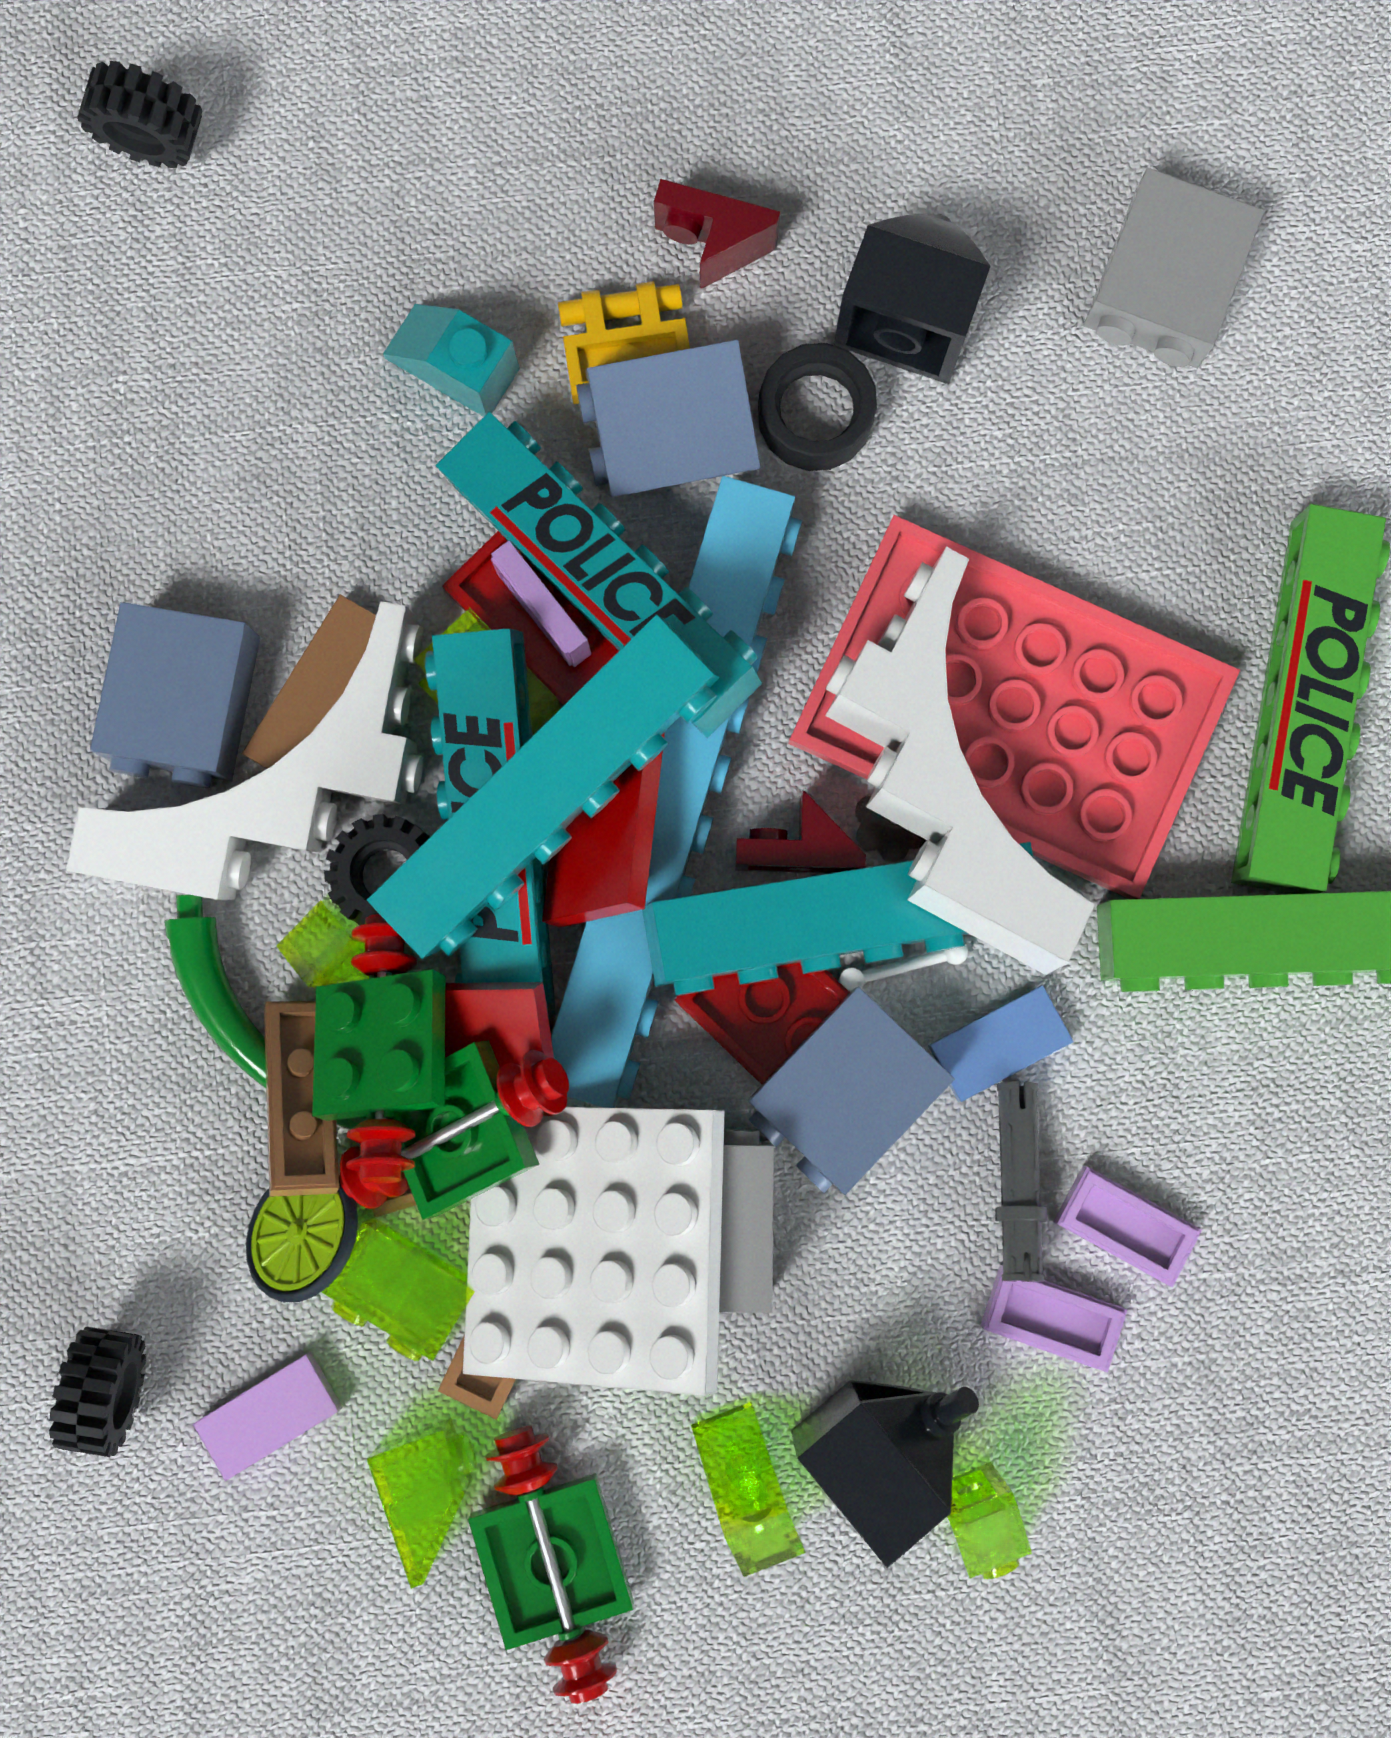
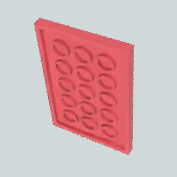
[788,515,1240,899]

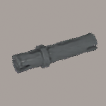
[995,1081,1048,1282]

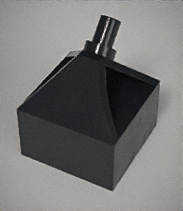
[834,214,991,385]
[791,1380,979,1568]

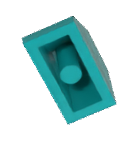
[383,304,520,417]

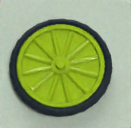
[246,1175,358,1303]

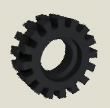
[77,61,202,168]
[324,814,430,925]
[49,1326,146,1457]

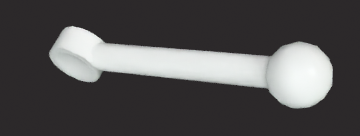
[839,944,968,992]

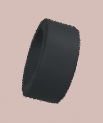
[758,343,877,471]

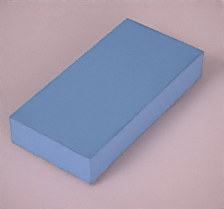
[928,985,1074,1102]

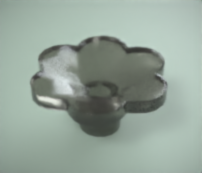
[855,796,927,863]

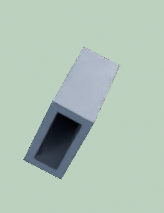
[576,340,761,497]
[90,602,260,788]
[747,987,955,1195]

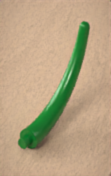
[164,894,366,1129]

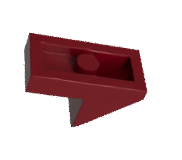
[654,179,780,288]
[735,790,866,874]

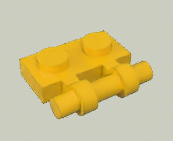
[558,281,690,404]

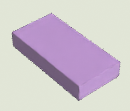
[491,540,591,667]
[1053,1165,1202,1288]
[980,1264,1127,1373]
[193,1351,343,1481]

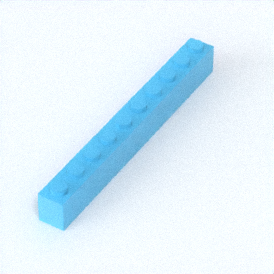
[551,475,803,1108]

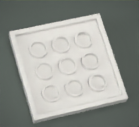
[463,1107,724,1396]

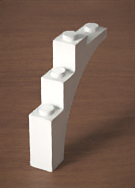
[825,546,1095,975]
[66,601,423,900]

